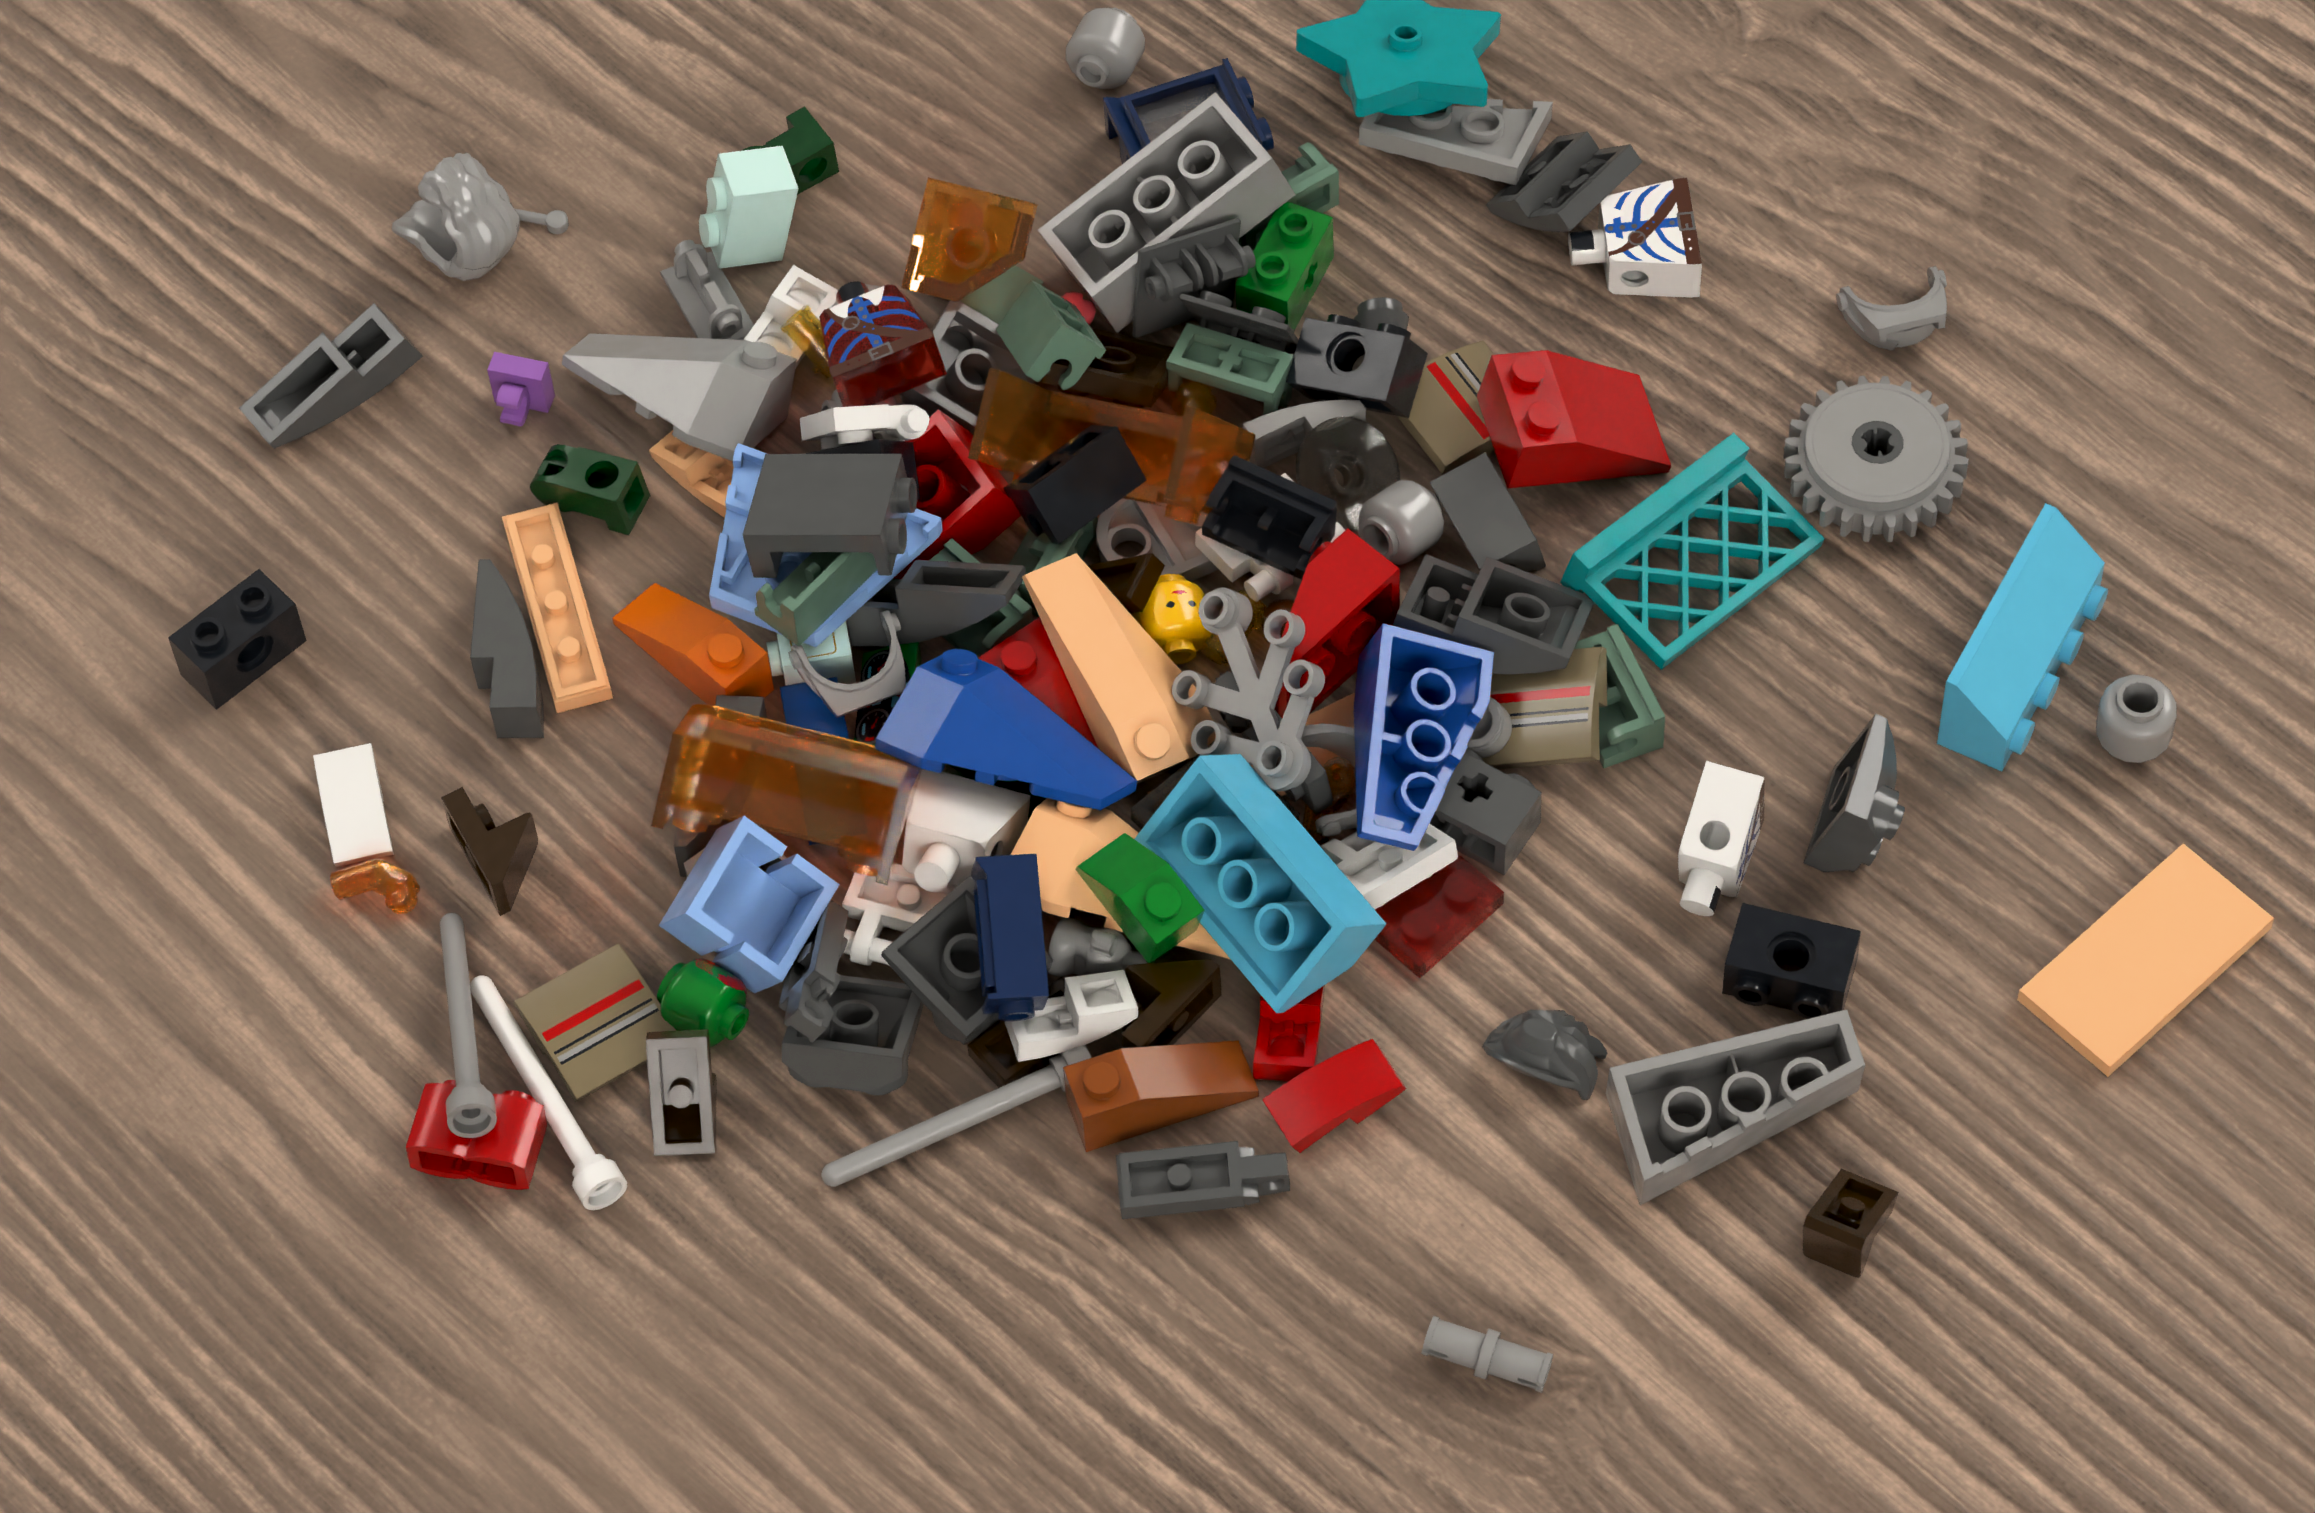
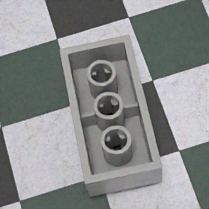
[1037,92,1296,333]

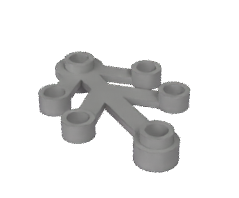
[1172,587,1325,792]

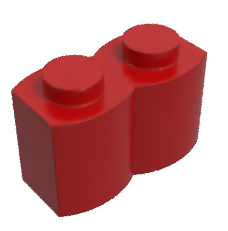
[406,1080,547,1190]

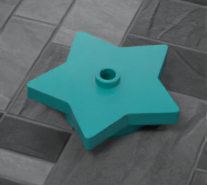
[1296,0,1501,117]

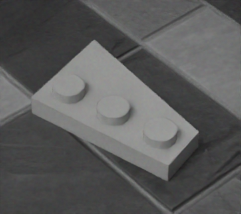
[1359,99,1553,185]

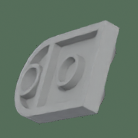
[1096,443,1238,582]

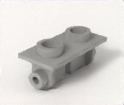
[660,240,754,340]

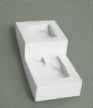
[744,265,840,369]
[313,743,394,867]
[1005,970,1138,1062]

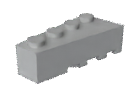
[1606,1010,1865,1205]

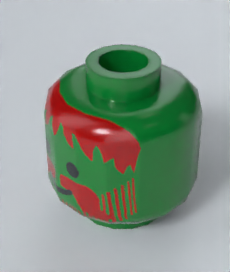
[657,958,749,1047]

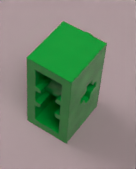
[1235,201,1334,330]

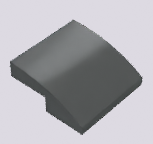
[1486,131,1642,232]

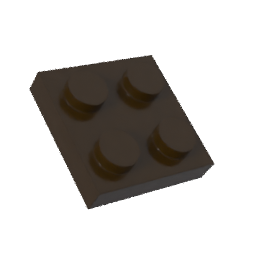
[1041,328,1174,409]

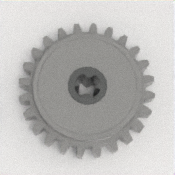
[1784,376,1969,542]

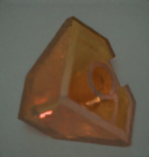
[901,177,1038,302]

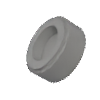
[1467,697,1512,758]

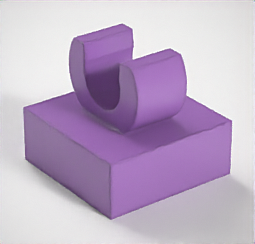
[487,352,555,426]

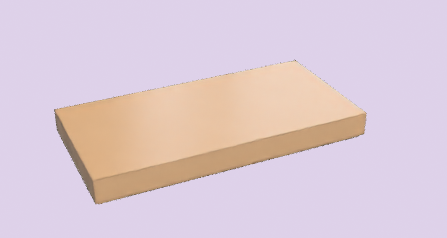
[2017,843,2274,1077]

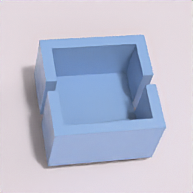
[659,816,840,994]

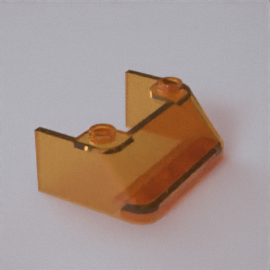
[968,368,1256,525]
[651,704,921,885]

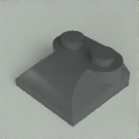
[897,296,1035,447]
[1803,714,1905,872]
[881,876,1053,1045]
[782,975,924,1096]

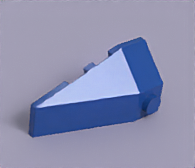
[1354,623,1494,851]
[875,649,1137,810]

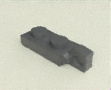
[779,900,849,1043]
[1116,1141,1290,1219]

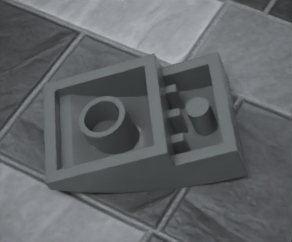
[1393,554,1594,674]

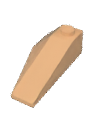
[1022,553,1216,784]
[1011,798,1230,959]

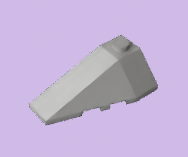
[562,333,797,461]

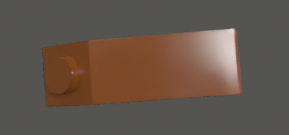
[1063,1040,1259,1152]

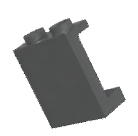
[743,454,917,578]

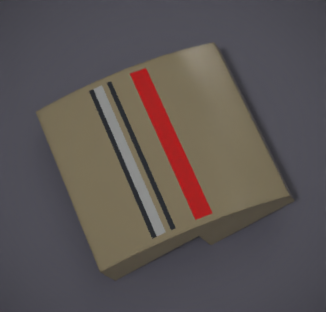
[1397,341,1495,474]
[1482,647,1607,769]
[513,943,676,1103]

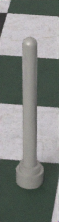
[440,913,497,1138]
[821,1045,1091,1187]

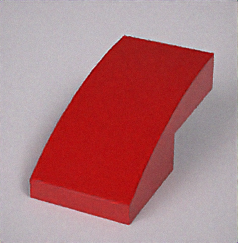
[1253,985,1325,1082]
[1262,1039,1407,1153]

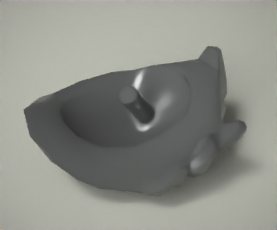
[1482,1010,1608,1100]

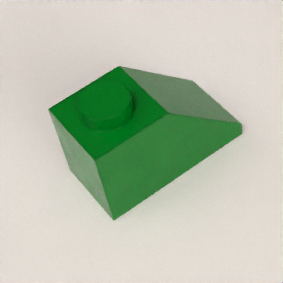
[1076,833,1205,963]

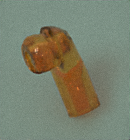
[1302,757,1356,845]
[330,859,420,914]

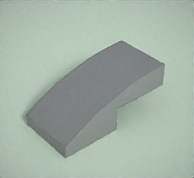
[1243,400,1366,468]

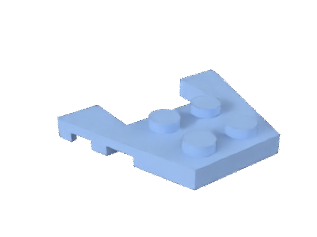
[709,443,943,647]

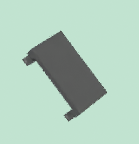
[1430,452,1546,572]

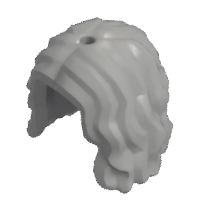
[392,153,520,281]

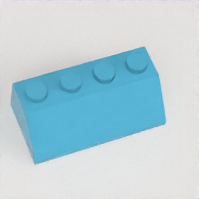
[1937,503,2108,772]
[1135,754,1387,1013]

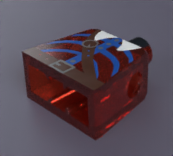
[819,281,947,407]

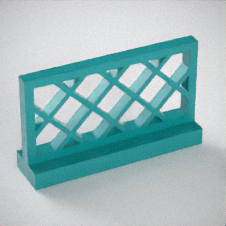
[1560,433,1825,670]

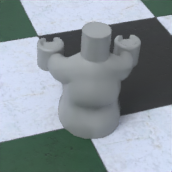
[1048,917,1155,976]

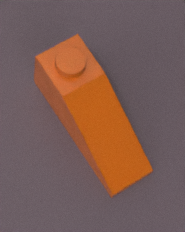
[612,583,774,711]

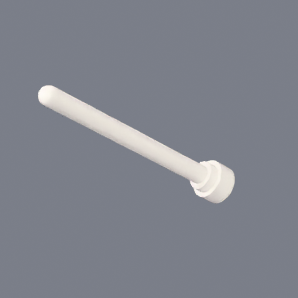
[470,975,627,1210]

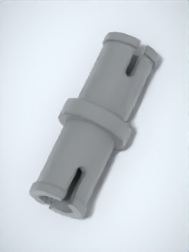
[1421,1316,1554,1393]

